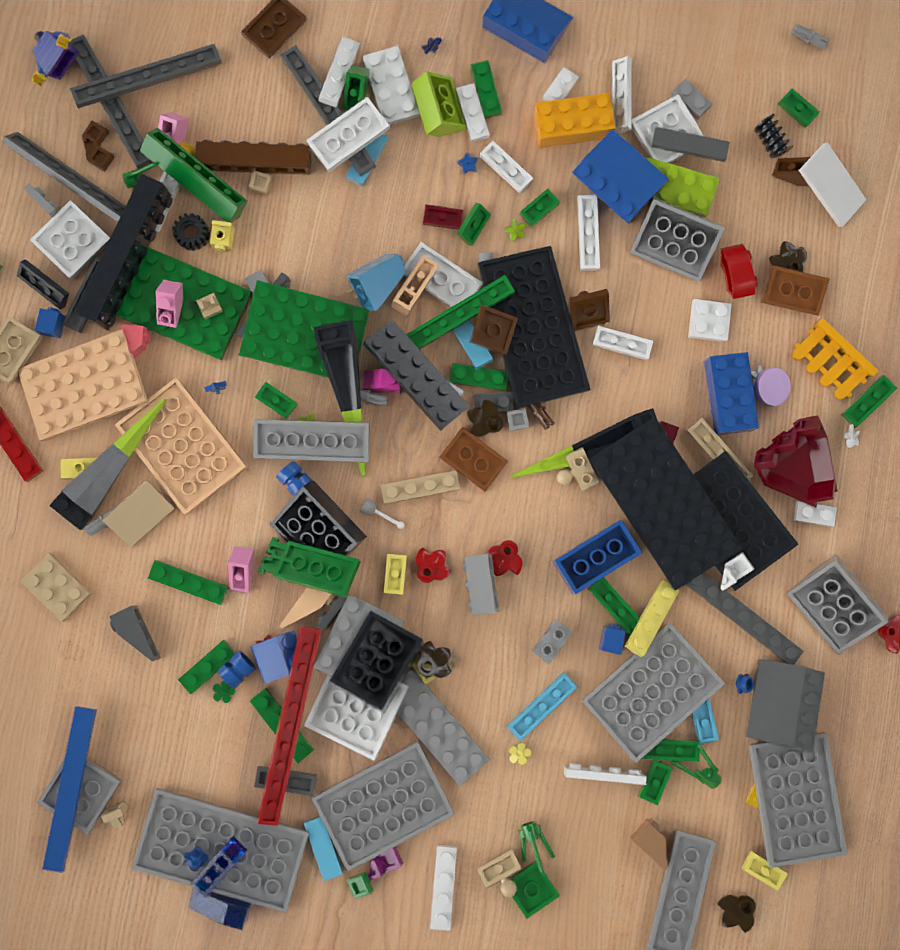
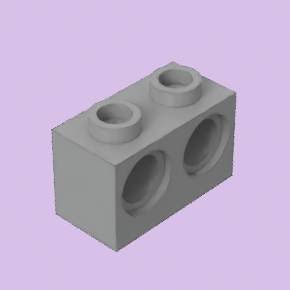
[532,619,572,664]

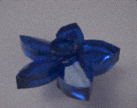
[421,37,442,54]

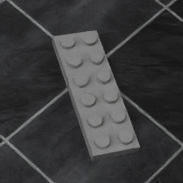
[254,419,370,462]
[397,668,490,786]
[646,829,716,950]

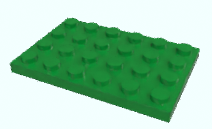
[116,247,253,361]
[239,280,370,378]

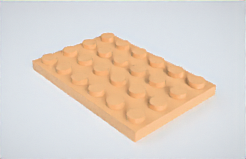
[18,329,148,441]
[115,378,247,515]

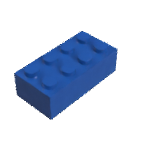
[704,352,759,435]
[552,520,642,594]

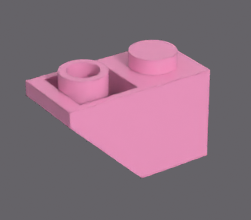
[156,280,183,328]

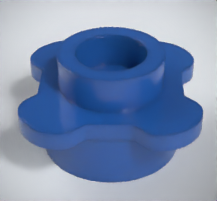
[736,674,754,694]
[184,847,209,869]

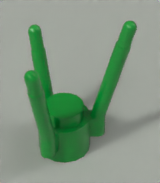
[122,162,156,190]
[671,743,722,789]
[519,821,555,873]

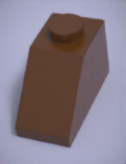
[772,157,810,186]

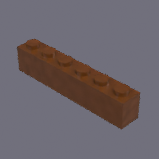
[195,140,312,175]

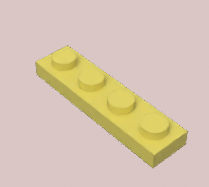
[625,580,680,657]

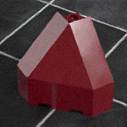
[754,415,838,508]

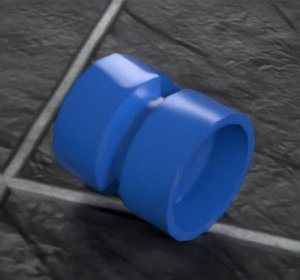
[276,461,313,496]
[218,651,256,689]

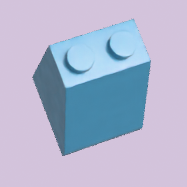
[346,254,406,311]

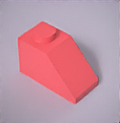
[120,324,151,359]

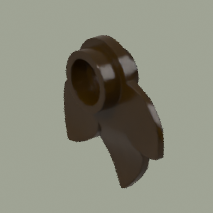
[769,241,807,272]
[467,399,503,437]
[417,641,452,678]
[718,895,756,933]

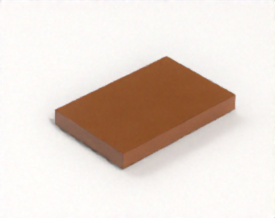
[762,265,830,316]
[439,427,508,492]

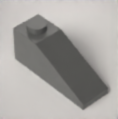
[109,605,161,661]

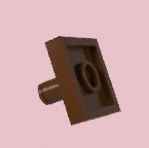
[569,289,610,331]
[469,305,518,355]

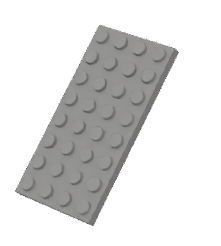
[132,788,309,913]

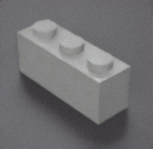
[463,553,499,616]

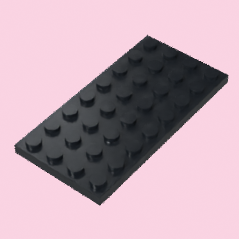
[478,246,591,409]
[588,417,742,591]

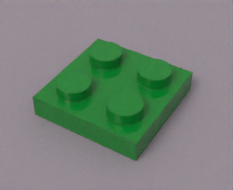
[509,860,560,919]

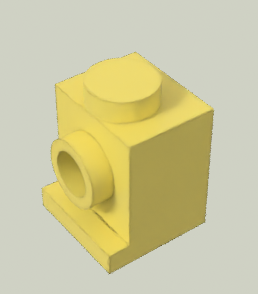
[210,220,235,252]

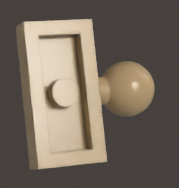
[557,448,599,491]
[477,850,522,897]

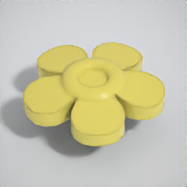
[509,743,531,765]

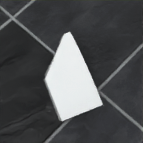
[721,552,754,591]

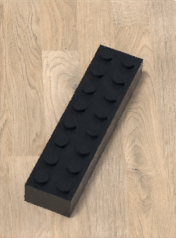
[74,174,173,330]

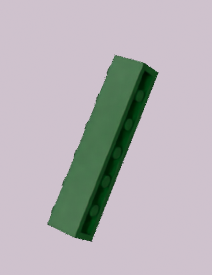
[140,128,248,223]

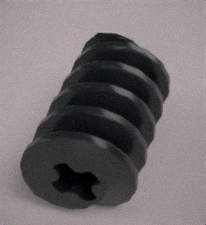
[755,114,793,158]

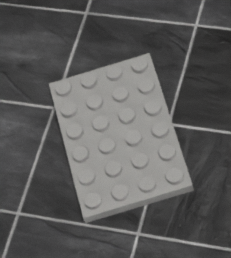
[582,623,725,763]
[748,732,848,868]
[312,741,455,871]

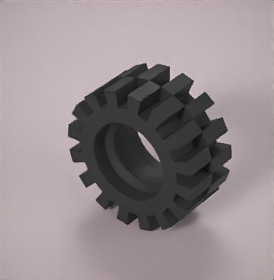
[172,213,210,251]

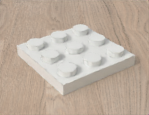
[632,94,704,163]
[30,200,110,280]

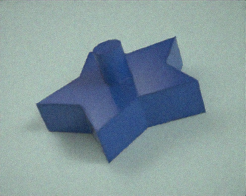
[457,152,478,174]
[204,381,227,394]

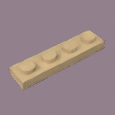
[686,418,753,480]
[381,470,460,504]

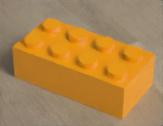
[533,93,616,148]

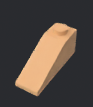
[391,255,439,317]
[279,587,334,629]

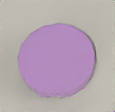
[754,368,791,406]

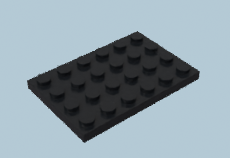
[693,451,799,591]

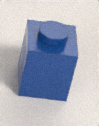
[35,307,65,338]
[599,624,626,655]

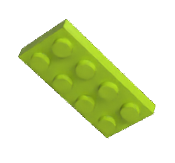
[646,157,720,216]

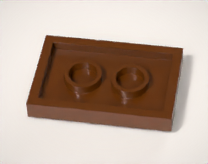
[241,0,307,59]

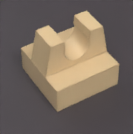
[196,293,223,320]
[101,801,128,829]

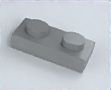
[671,79,712,120]
[24,183,59,218]

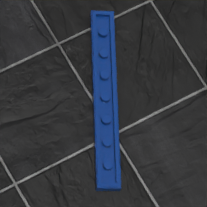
[42,706,97,873]

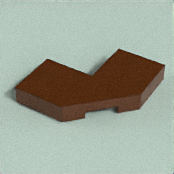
[82,120,115,172]

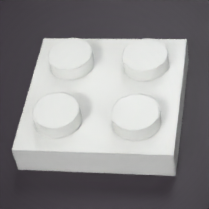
[688,299,732,342]

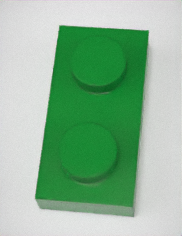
[778,88,820,128]
[519,188,560,228]
[457,203,491,246]
[255,382,298,419]
[638,760,673,806]

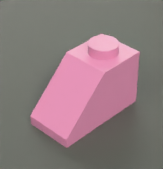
[159,112,188,145]
[228,546,254,593]

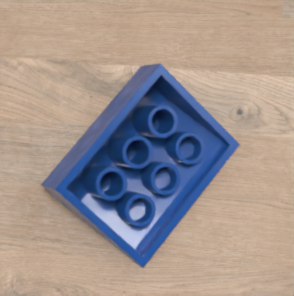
[482,0,573,63]
[572,129,669,224]

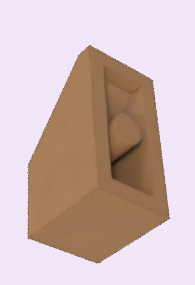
[631,819,667,870]

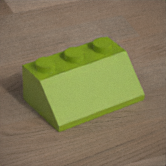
[411,71,467,137]

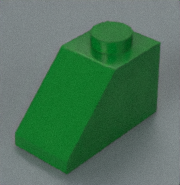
[342,65,370,110]

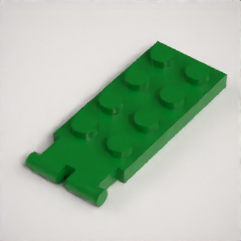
[257,537,361,598]

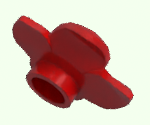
[486,540,523,576]
[415,548,451,583]
[877,615,900,654]

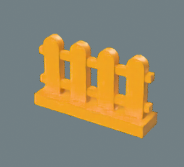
[792,318,879,400]

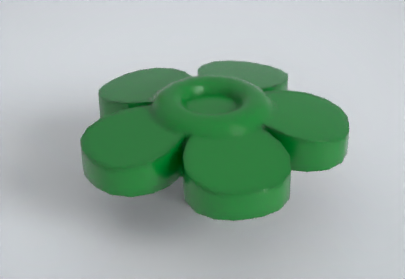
[212,680,235,703]

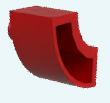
[720,244,758,299]

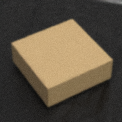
[248,170,273,195]

